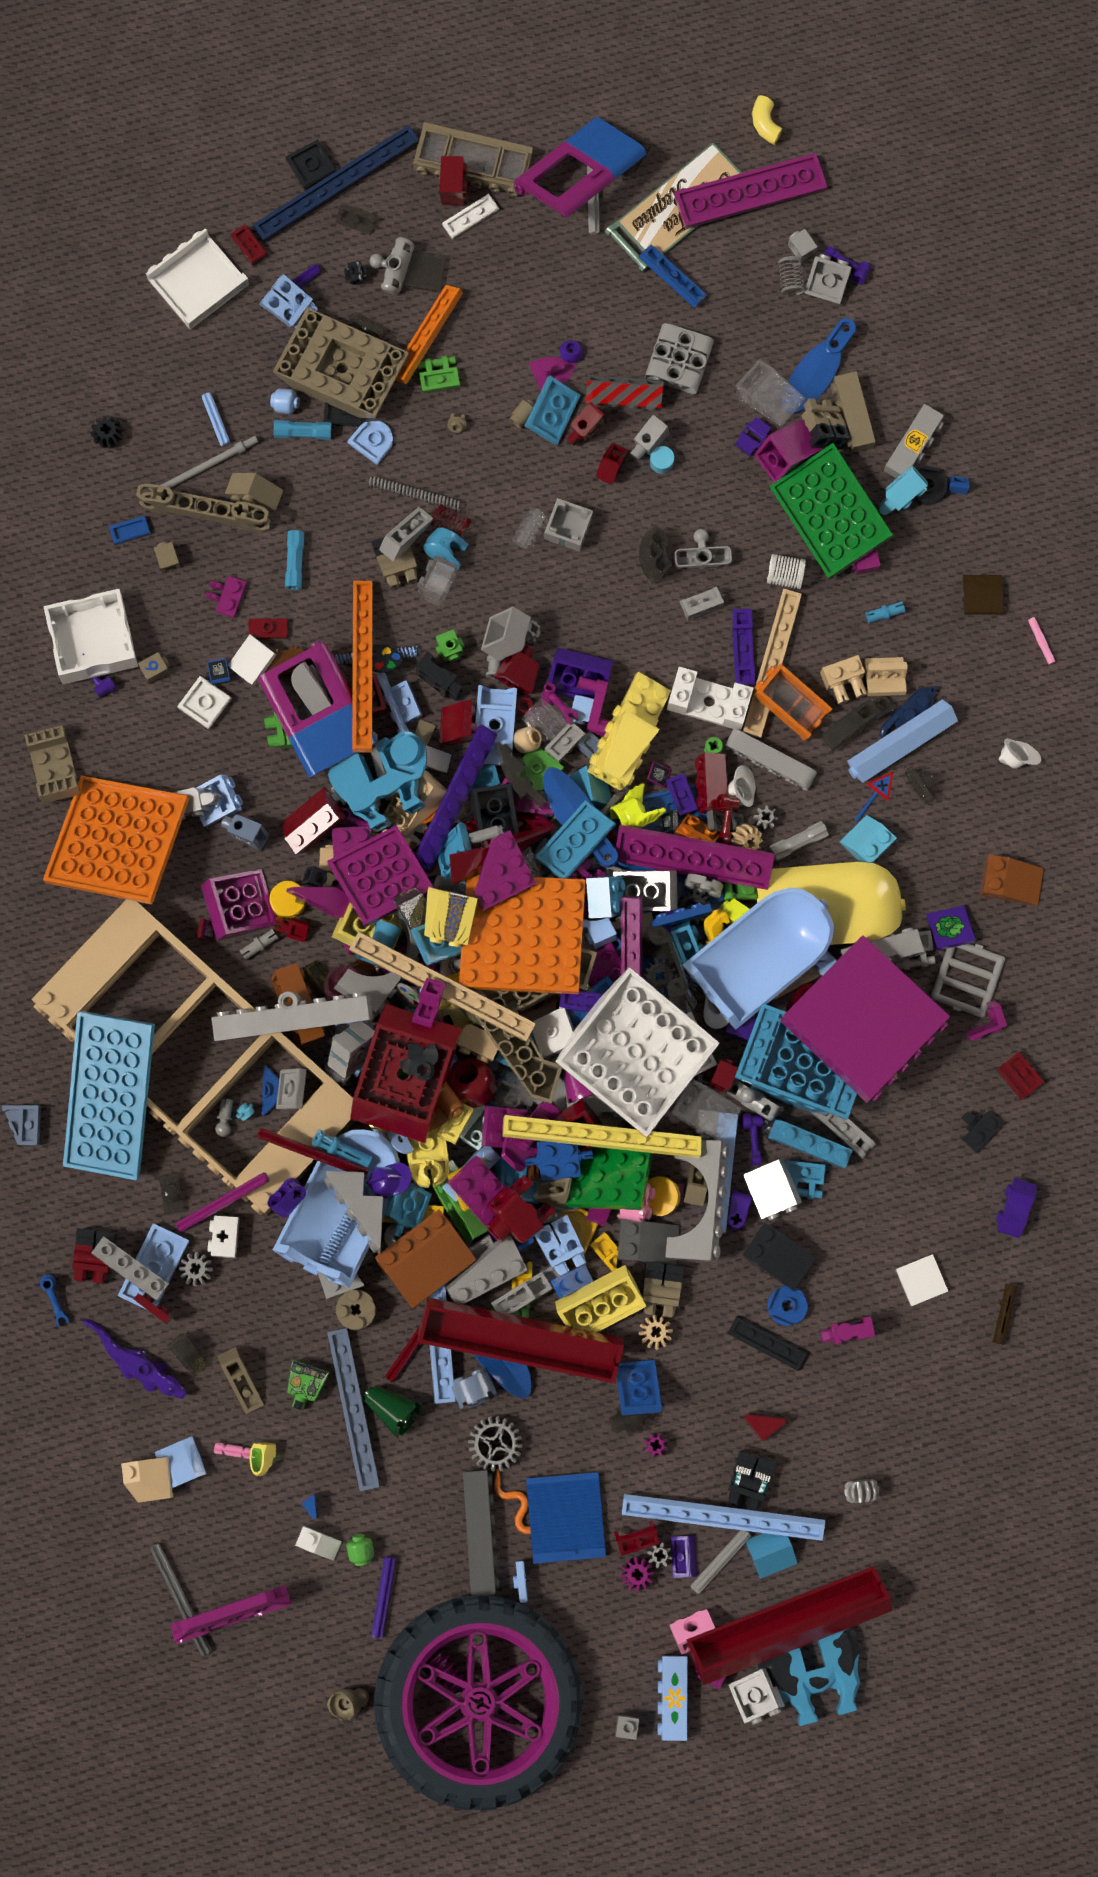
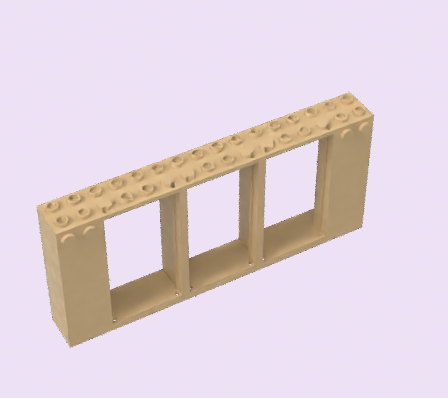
[31,899,355,1216]

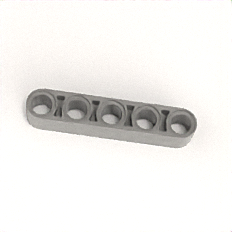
[724,729,817,791]

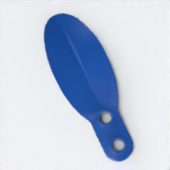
[782,318,856,413]
[543,767,618,868]
[463,1303,531,1399]

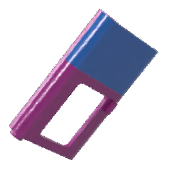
[514,117,647,218]
[258,641,378,780]

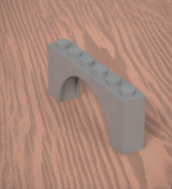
[334,901,426,1015]
[665,1140,730,1263]

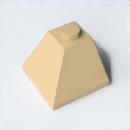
[121,1457,173,1503]

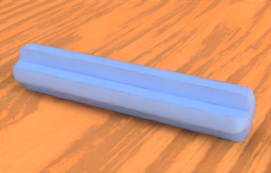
[202,392,230,446]

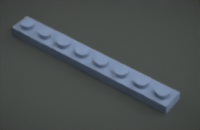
[327,1328,380,1491]

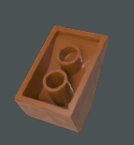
[980,854,1044,906]

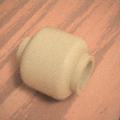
[513,726,542,754]

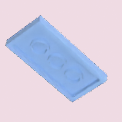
[118,1223,189,1310]

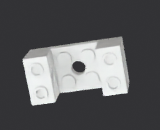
[667,667,753,731]

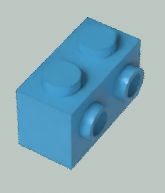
[671,921,704,963]

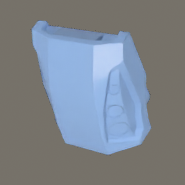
[155,1436,207,1488]

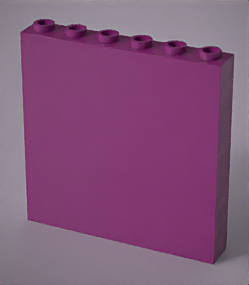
[780,935,950,1103]

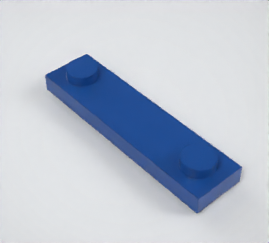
[639,244,707,308]

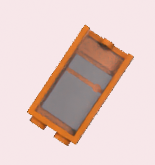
[752,663,832,741]

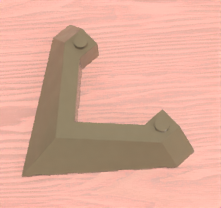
[470,948,597,1104]

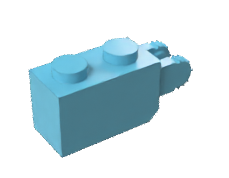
[879,465,928,516]

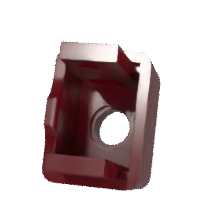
[486,1175,556,1243]

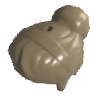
[327,1688,370,1723]

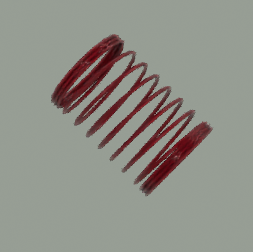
[431,504,471,538]

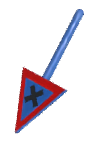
[855,771,893,822]

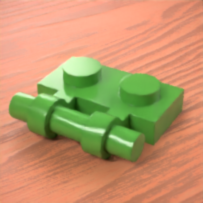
[418,356,460,393]

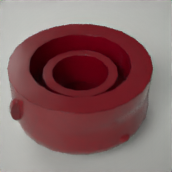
[446,1057,497,1108]

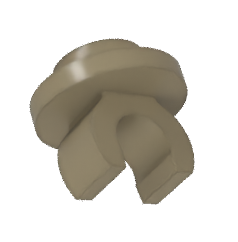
[447,413,466,433]

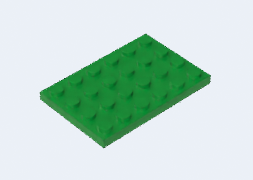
[769,443,894,580]

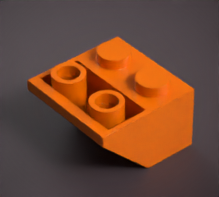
[674,814,720,842]

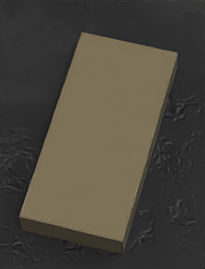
[414,719,436,746]

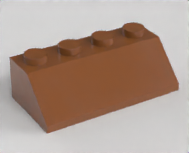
[271,963,326,1050]

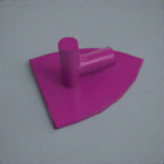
[529,357,576,391]

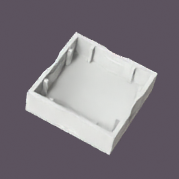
[44,589,138,685]

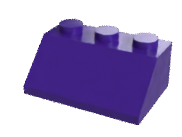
[548,647,613,699]

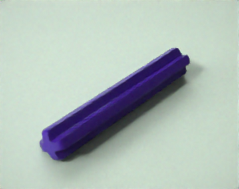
[371,1557,396,1638]

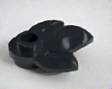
[399,1043,438,1080]

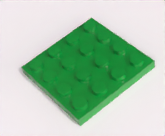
[564,1147,653,1210]

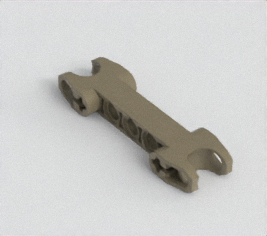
[136,484,271,532]

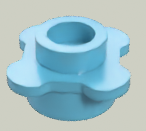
[236,1103,255,1121]

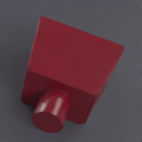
[494,645,539,695]

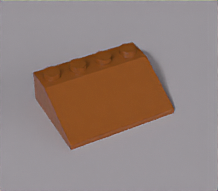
[375,1209,477,1309]

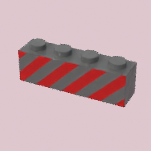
[585,375,663,410]

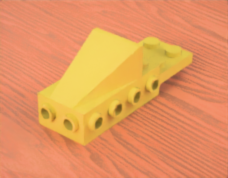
[587,672,671,790]

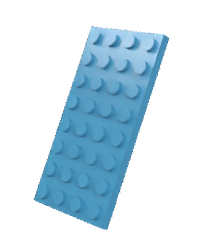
[63,1011,155,1180]

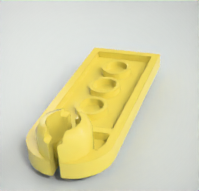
[407,1126,449,1188]

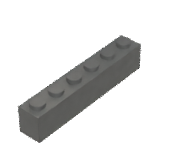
[463,1470,499,1596]

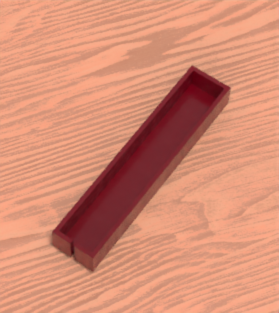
[418,1297,624,1384]
[686,1566,892,1685]

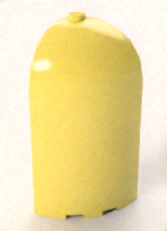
[757,862,906,945]

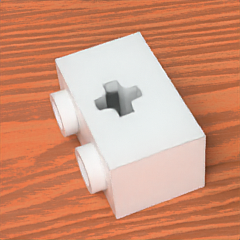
[208,1216,240,1258]

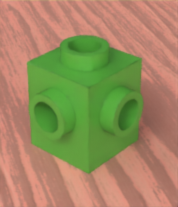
[435,629,465,662]

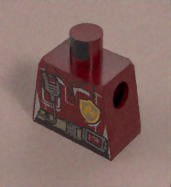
[566,402,607,446]

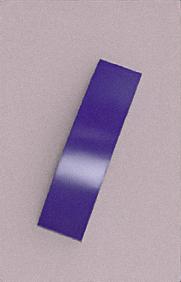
[732,609,755,686]

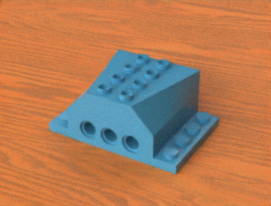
[735,1003,857,1120]

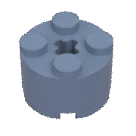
[451,1369,498,1410]

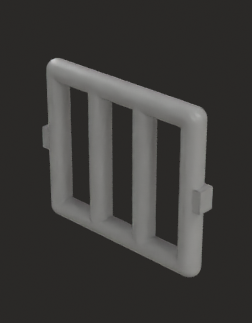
[930,944,1005,1018]

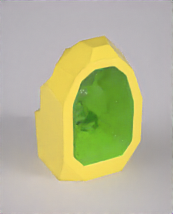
[250,1442,276,1476]

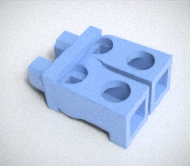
[259,274,318,328]
[534,1215,586,1276]

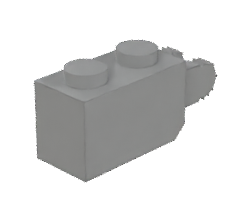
[173,787,221,820]

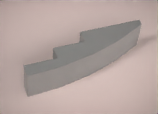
[491,1267,559,1315]

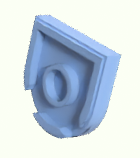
[347,421,393,465]

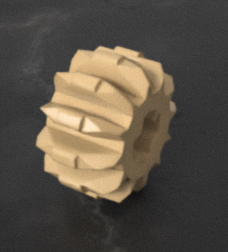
[731,824,763,850]
[639,1315,673,1350]

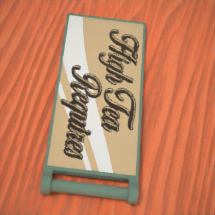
[605,143,742,272]

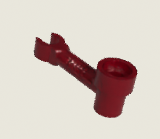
[716,794,740,845]

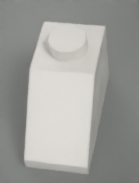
[295,1526,342,1561]

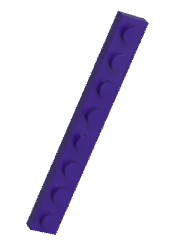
[415,725,498,871]

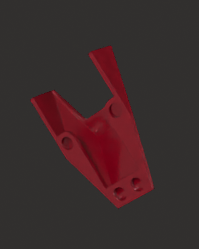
[424,814,554,885]

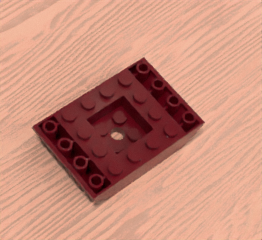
[350,1004,462,1143]

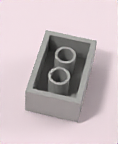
[613,870,678,911]

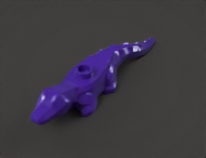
[82,1319,187,1399]

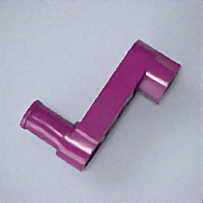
[577,676,609,736]

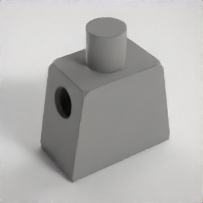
[630,415,670,460]

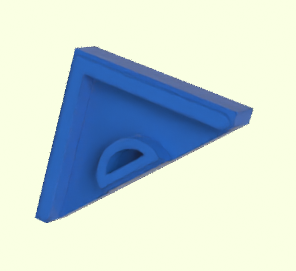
[262,1065,279,1116]

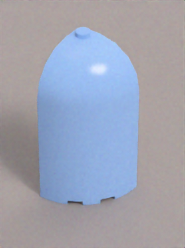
[683,888,834,1030]
[273,1129,400,1287]

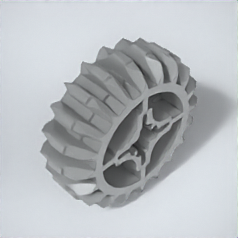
[468,1416,522,1471]

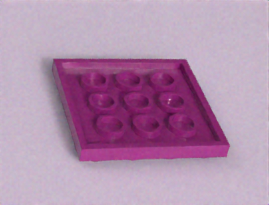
[327,825,434,927]

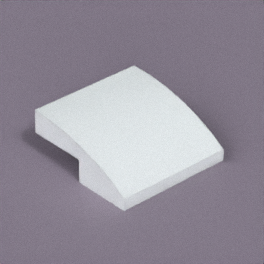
[228,635,277,686]

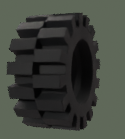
[676,890,711,926]

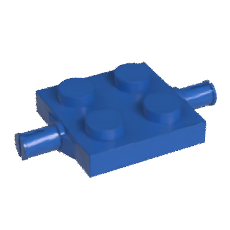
[525,1140,593,1181]

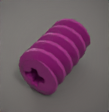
[426,1650,464,1694]

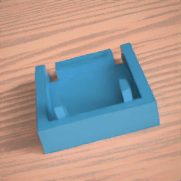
[438,822,471,882]

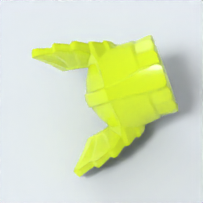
[609,783,666,829]

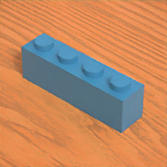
[768,1120,852,1168]

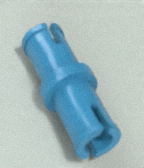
[865,601,905,624]

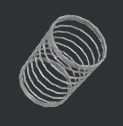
[778,256,805,296]

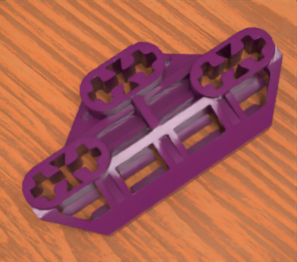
[170,1585,292,1644]

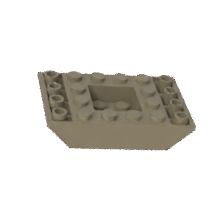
[273,307,409,418]

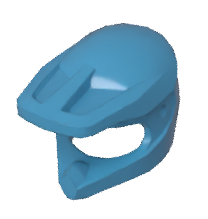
[422,528,468,571]

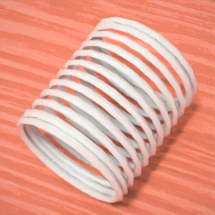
[767,554,806,589]

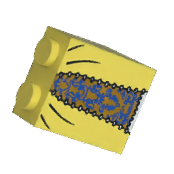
[424,887,478,947]

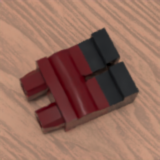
[72,1228,117,1285]

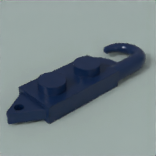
[880,686,937,739]

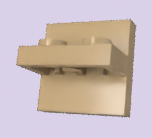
[864,657,907,696]

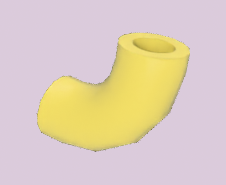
[752,95,783,145]

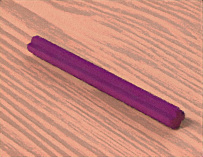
[176,1172,270,1232]

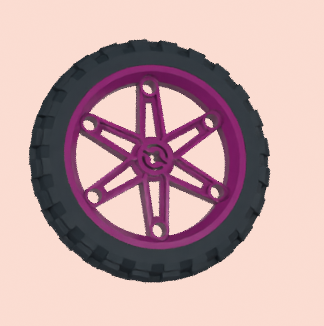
[374,1595,583,1811]

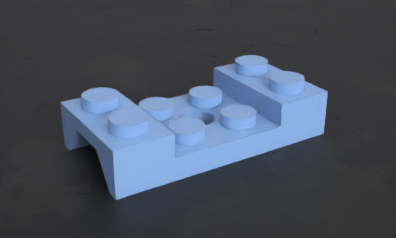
[476,685,517,767]

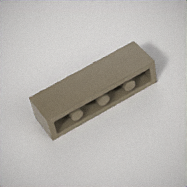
[831,371,875,453]

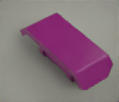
[501,1101,563,1172]

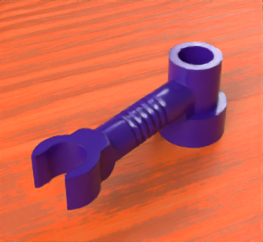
[825,246,871,285]
[82,653,117,698]
[741,1113,763,1166]

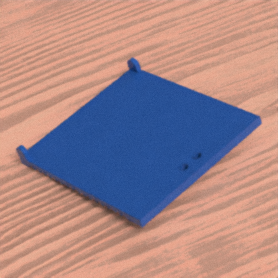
[526,1472,606,1564]

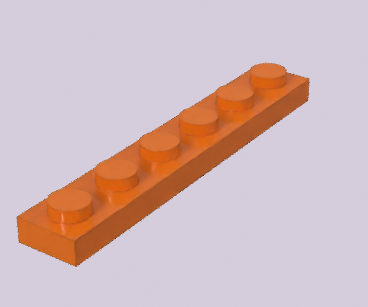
[395,285,463,384]

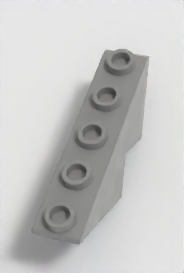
[323,1171,383,1254]

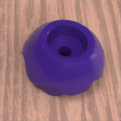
[559,340,583,363]

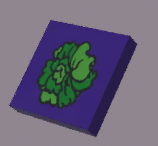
[926,905,975,951]

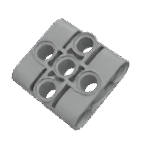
[645,323,714,394]

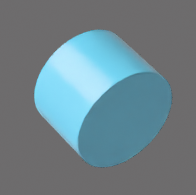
[650,446,674,474]

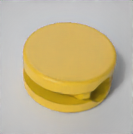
[270,881,306,919]

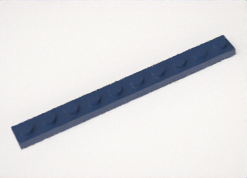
[253,125,419,242]

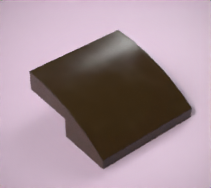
[962,575,1003,615]

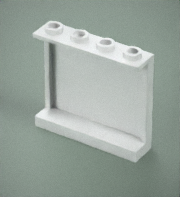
[146,228,249,330]

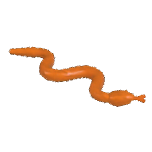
[494,1468,531,1534]

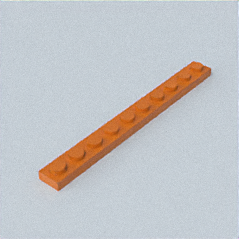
[352,581,372,752]

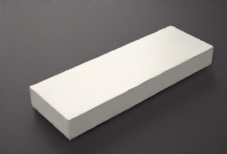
[442,194,499,240]

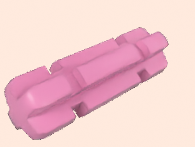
[214,1443,251,1459]

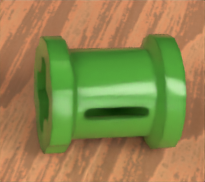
[704,737,723,754]

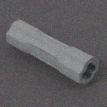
[769,821,829,862]

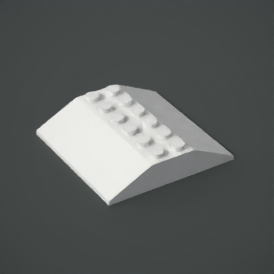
[555,968,719,1137]

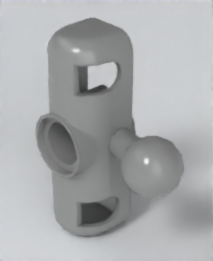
[369,237,414,295]
[674,529,732,569]
[727,1078,782,1121]

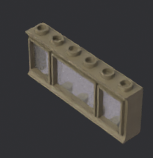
[413,122,533,196]

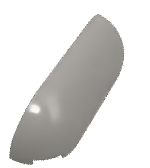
[291,662,334,715]

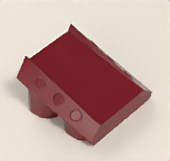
[440,700,478,745]

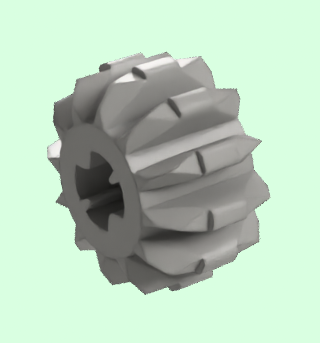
[179,1252,213,1287]
[844,1479,879,1503]

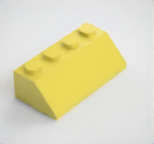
[555,1265,647,1333]

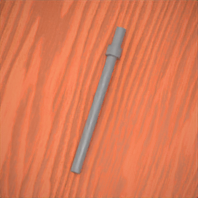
[160,436,258,489]

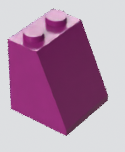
[754,419,823,483]

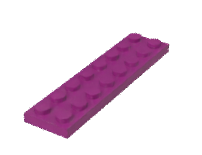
[674,153,827,229]
[616,825,775,890]

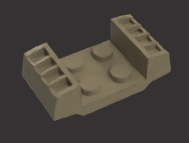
[24,725,80,804]

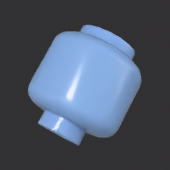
[270,388,300,414]

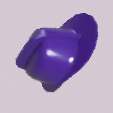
[366,1163,412,1199]

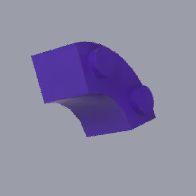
[995,1178,1037,1238]

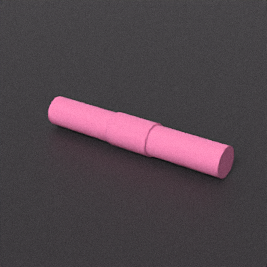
[1028,617,1056,665]

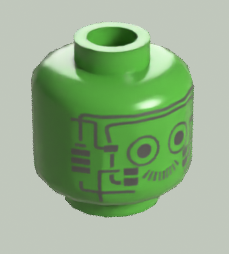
[346,1534,374,1566]

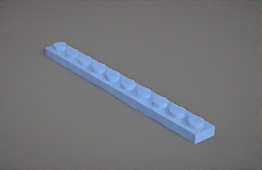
[622,1494,825,1541]

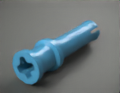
[312,1129,372,1167]

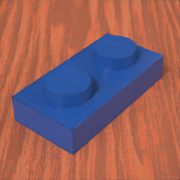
[551,1264,593,1299]

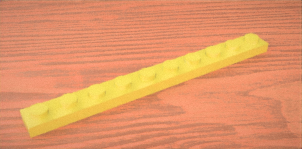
[503,1115,701,1158]

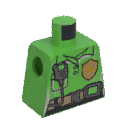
[287,1361,330,1411]

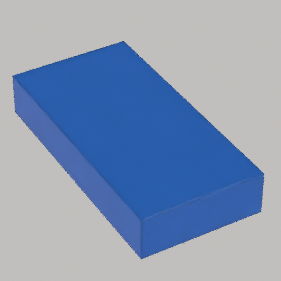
[109,515,151,545]

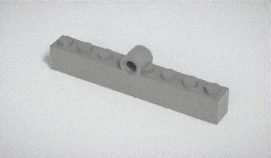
[211,991,374,1041]

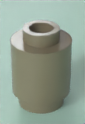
[509,400,535,429]

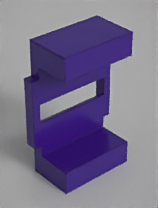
[735,417,771,456]

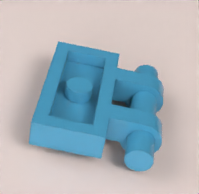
[785,1160,825,1200]

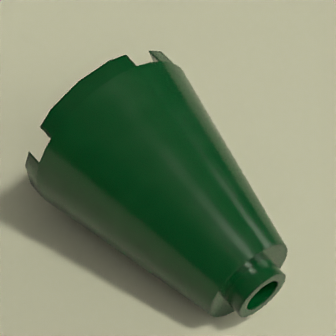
[364,1385,421,1438]

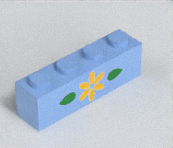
[657,1655,687,1741]

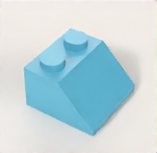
[840,815,896,863]

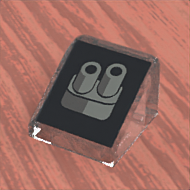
[661,810,678,833]

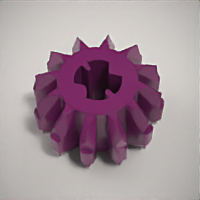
[620,1557,654,1592]

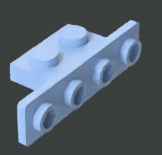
[376,672,423,733]

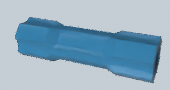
[274,420,332,440]
[285,530,304,590]

